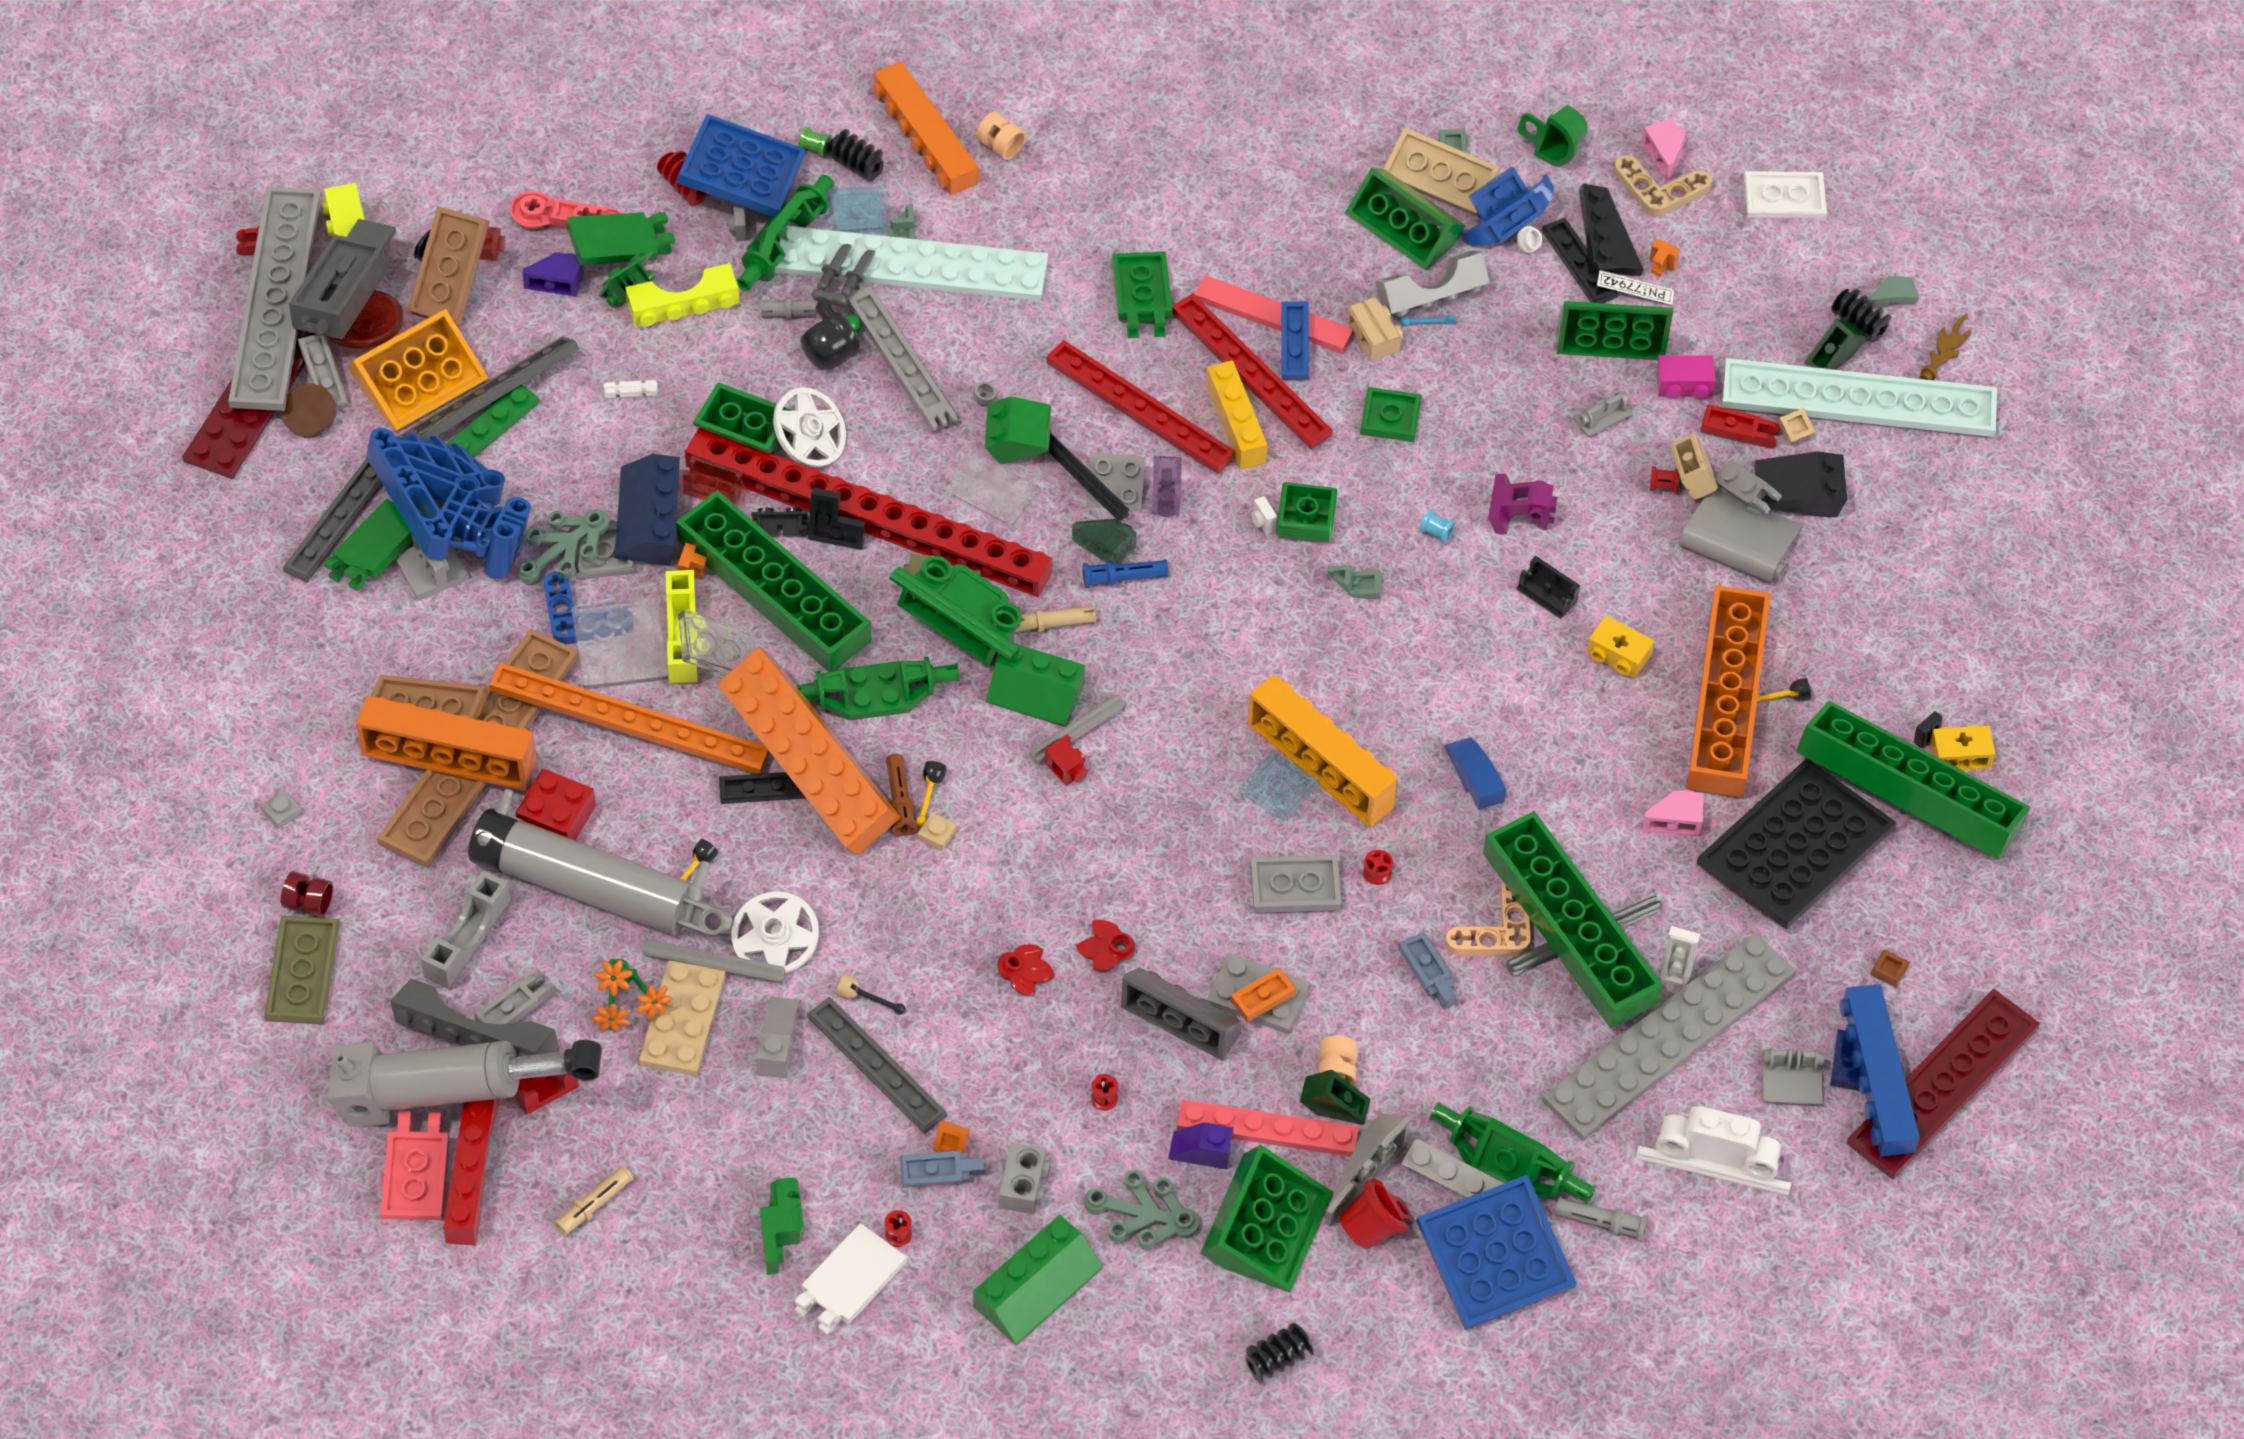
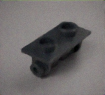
[751,507,808,536]

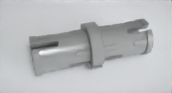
[761,298,816,319]

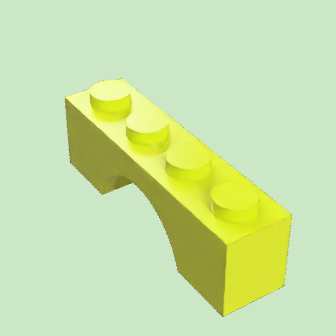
[625,263,740,327]
[666,570,698,684]

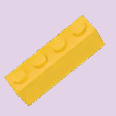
[1206,361,1267,470]

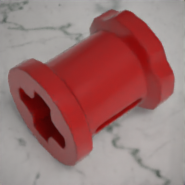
[1650,466,1679,493]
[1091,1074,1118,1111]
[884,1210,912,1247]

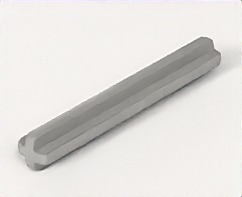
[1029,695,1125,764]

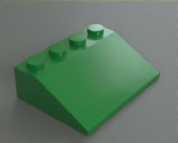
[1557,301,1673,360]
[1200,1144,1333,1292]

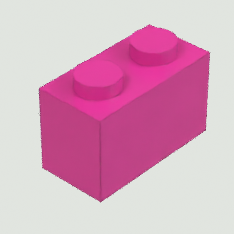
[1656,355,1715,399]

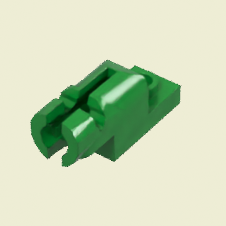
[760,1177,805,1275]

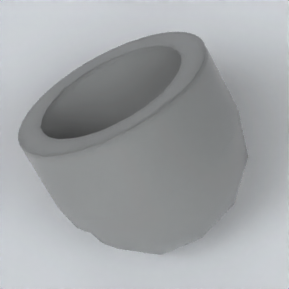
[973,381,996,405]

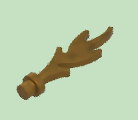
[1920,314,1971,380]

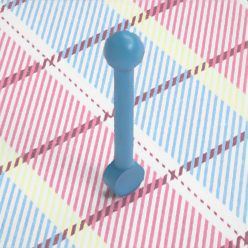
[1399,315,1456,327]

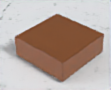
[1870,949,1910,988]

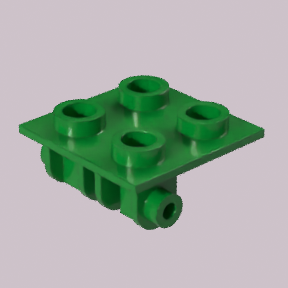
[599,250,655,307]

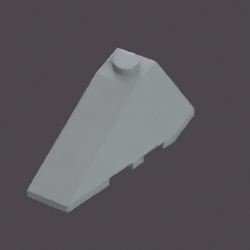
[1325,1113,1410,1227]

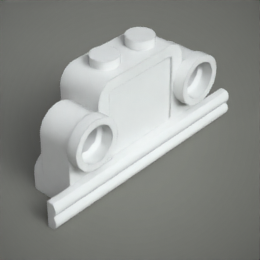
[1636,1106,1791,1196]

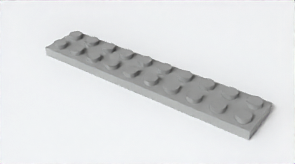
[228,187,321,411]
[1542,933,1796,1141]

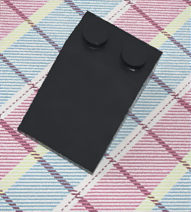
[1754,451,1847,517]

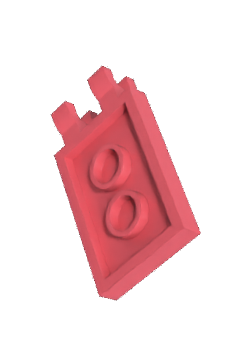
[380,1111,449,1220]

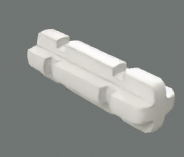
[604,379,658,398]

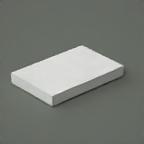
[1743,171,1827,218]

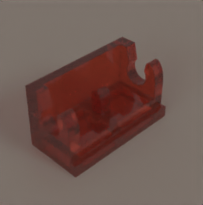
[683,456,745,506]

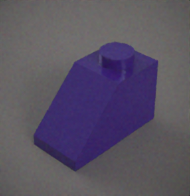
[522,252,584,297]
[1168,1122,1234,1170]

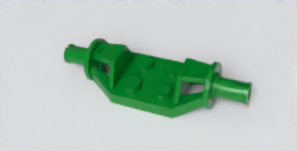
[736,174,835,292]
[796,657,960,720]
[1429,1102,1596,1204]

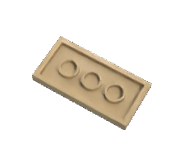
[1384,127,1501,217]
[639,960,726,1076]

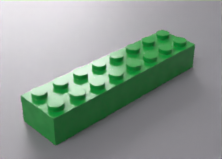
[676,490,872,672]
[1796,701,2031,860]
[1483,811,1663,1028]

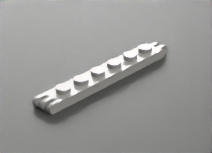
[846,283,957,432]

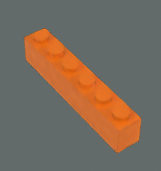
[872,61,979,195]

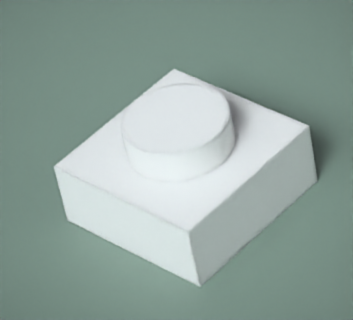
[1251,496,1277,535]

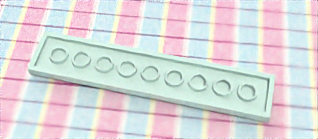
[775,226,1048,301]
[1722,358,1997,437]

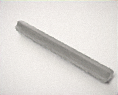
[643,940,785,983]

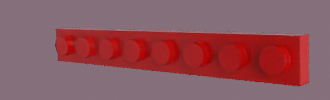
[1172,293,1332,449]
[1046,340,1235,474]

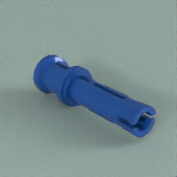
[1082,559,1168,588]

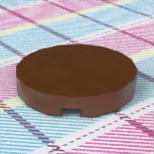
[281,383,337,438]

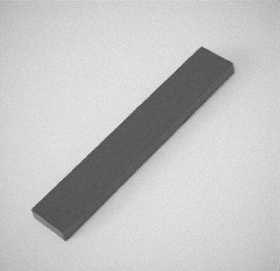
[283,458,382,583]
[807,997,947,1134]

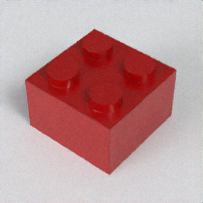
[515,768,596,840]

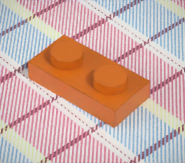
[1230,968,1296,1022]

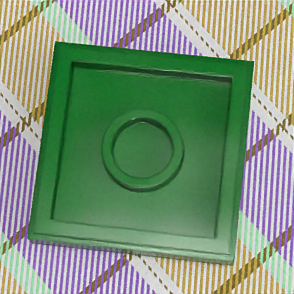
[1360,387,1422,442]

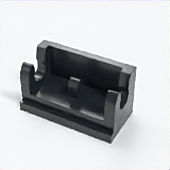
[1516,555,1580,619]

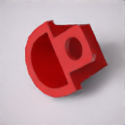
[1339,1178,1414,1249]

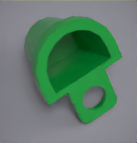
[1517,105,1588,166]

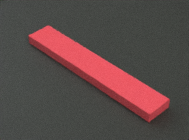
[1194,275,1354,354]

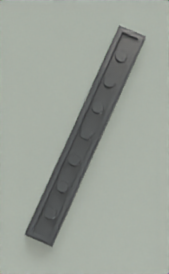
[399,336,579,440]

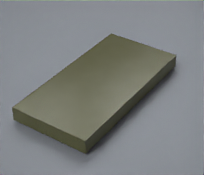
[264,916,340,1025]

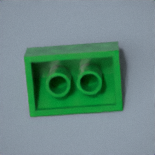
[693,382,792,453]
[986,643,1086,727]

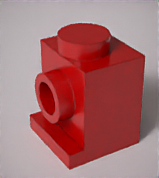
[1045,734,1088,786]

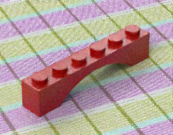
[443,1098,500,1246]

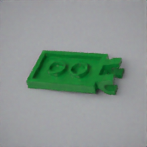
[566,212,676,265]
[1112,251,1172,338]
[323,499,424,591]

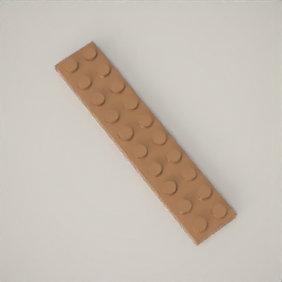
[377,628,579,868]

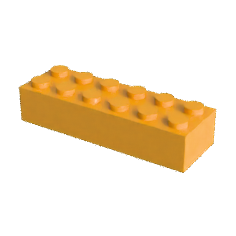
[1248,674,1398,828]

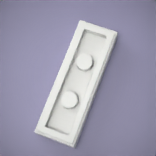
[1659,926,1700,987]

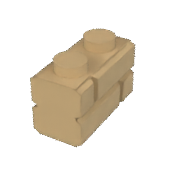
[1347,297,1403,361]
[1670,433,1718,500]

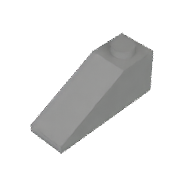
[756,997,800,1078]

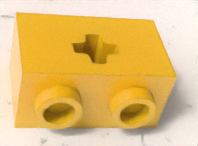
[1587,615,1655,679]
[1929,725,1996,771]

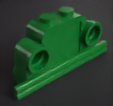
[889,556,1022,667]

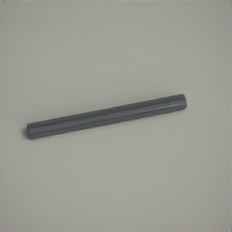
[1506,896,1662,976]

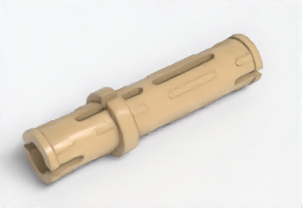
[1015,605,1096,633]
[553,1165,633,1237]

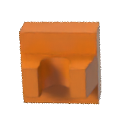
[1649,238,1680,277]
[677,543,707,578]
[933,1120,970,1153]

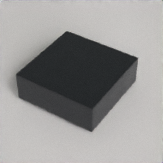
[1913,711,1943,748]

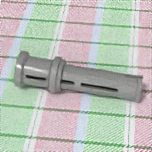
[1555,1197,1649,1242]

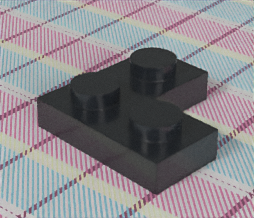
[808,487,866,550]

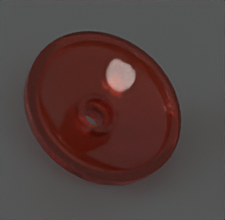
[327,290,404,349]

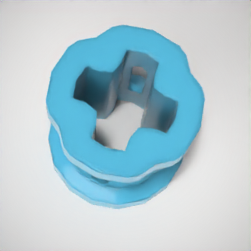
[1420,510,1456,543]

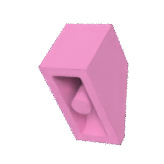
[1642,118,1686,181]
[1642,790,1704,837]

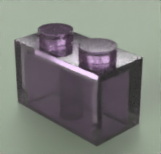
[1152,456,1182,517]

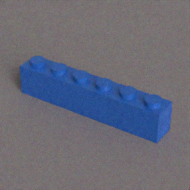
[1839,984,1920,1157]

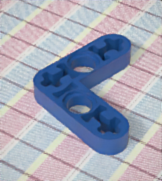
[543,572,633,645]

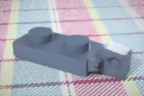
[1398,932,1455,1009]
[900,1151,985,1187]

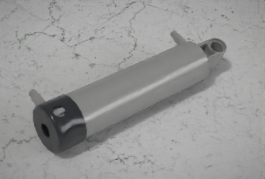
[468,789,732,936]

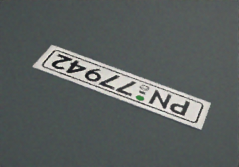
[1597,270,1674,305]

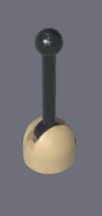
[836,973,906,1015]

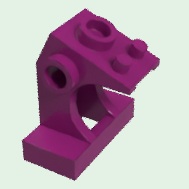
[1488,473,1558,535]

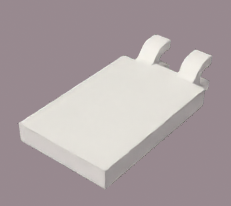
[794,1223,907,1335]

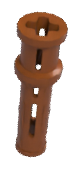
[886,754,918,836]

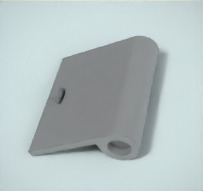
[1679,489,1803,583]

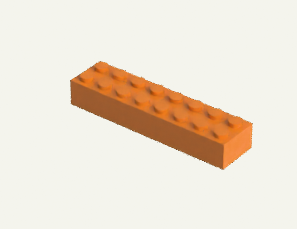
[1686,585,1771,798]
[717,646,901,855]

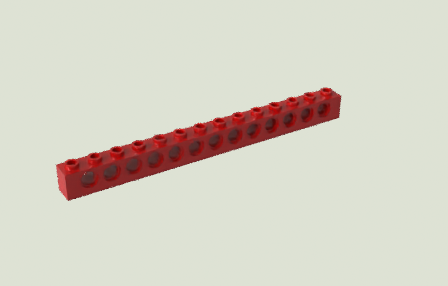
[685,428,1052,597]

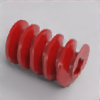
[657,151,708,206]

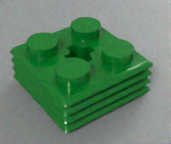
[1276,482,1337,542]

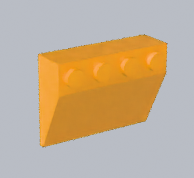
[348,309,489,431]

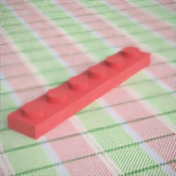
[1177,1100,1359,1157]

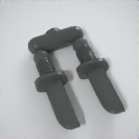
[812,244,876,307]

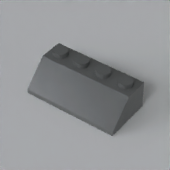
[1121,967,1242,1061]

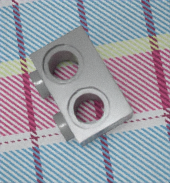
[999,1143,1051,1214]

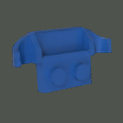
[1460,166,1554,245]

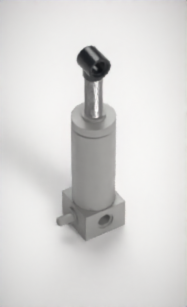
[327,1040,602,1127]

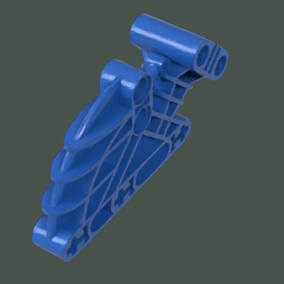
[366,428,531,579]

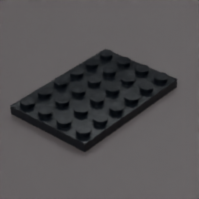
[1697,759,1896,930]

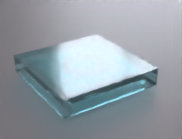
[831,185,888,234]
[1238,751,1319,823]

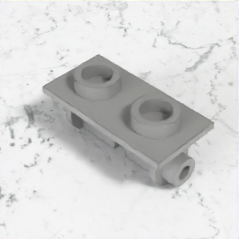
[1573,392,1633,437]

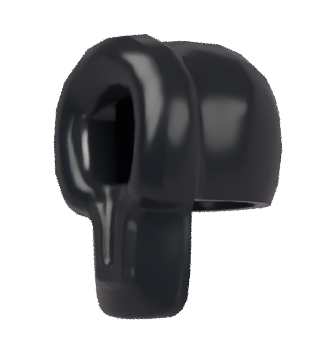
[800,297,860,370]

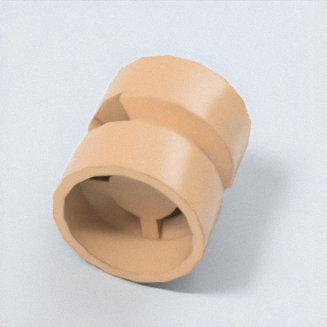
[976,111,1026,160]
[1318,1035,1358,1086]

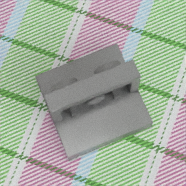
[394,534,469,601]

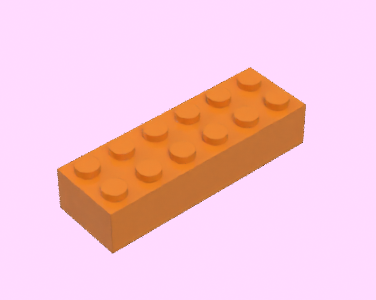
[356,696,537,791]

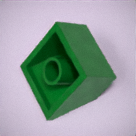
[985,396,1051,465]

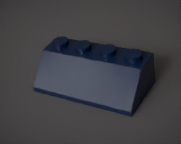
[614,454,680,565]

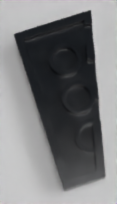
[1579,183,1644,276]

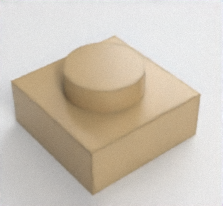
[1777,408,1815,445]
[918,813,957,851]

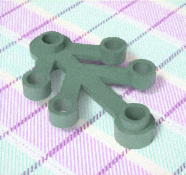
[518,509,610,585]
[1084,1170,1199,1250]

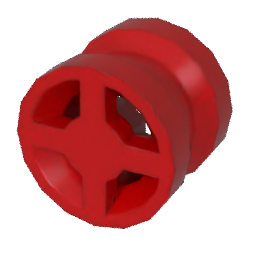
[1363,849,1393,885]

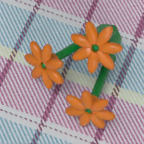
[591,958,672,1032]

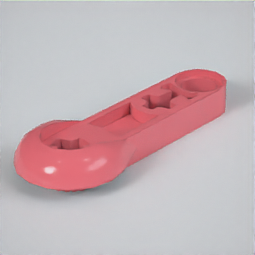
[510,191,622,229]

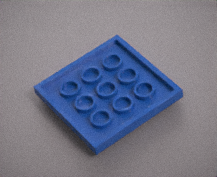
[677,114,807,217]
[1416,1175,1577,1330]

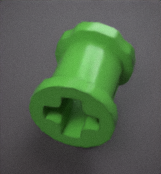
[798,127,832,157]

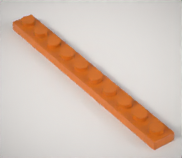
[489,662,769,774]

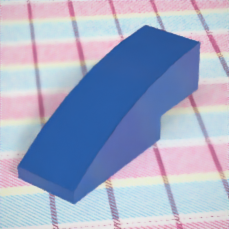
[1445,737,1506,810]

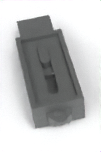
[289,219,396,340]

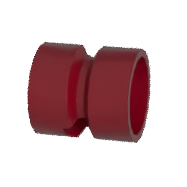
[281,871,333,918]

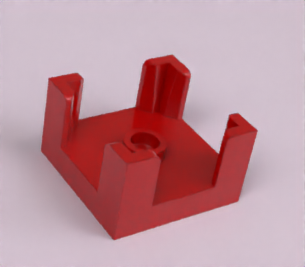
[514,1074,579,1115]

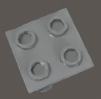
[1086,452,1145,511]
[1762,1048,1824,1105]

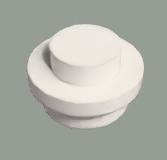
[1517,226,1542,253]

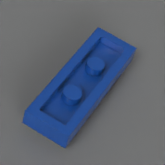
[1281,301,1309,380]

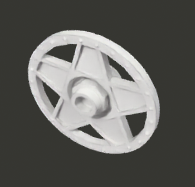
[773,388,846,467]
[731,892,819,974]

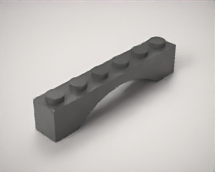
[390,979,560,1058]

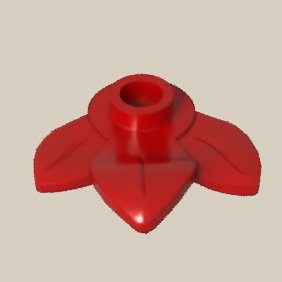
[1076,920,1135,971]
[997,944,1055,997]

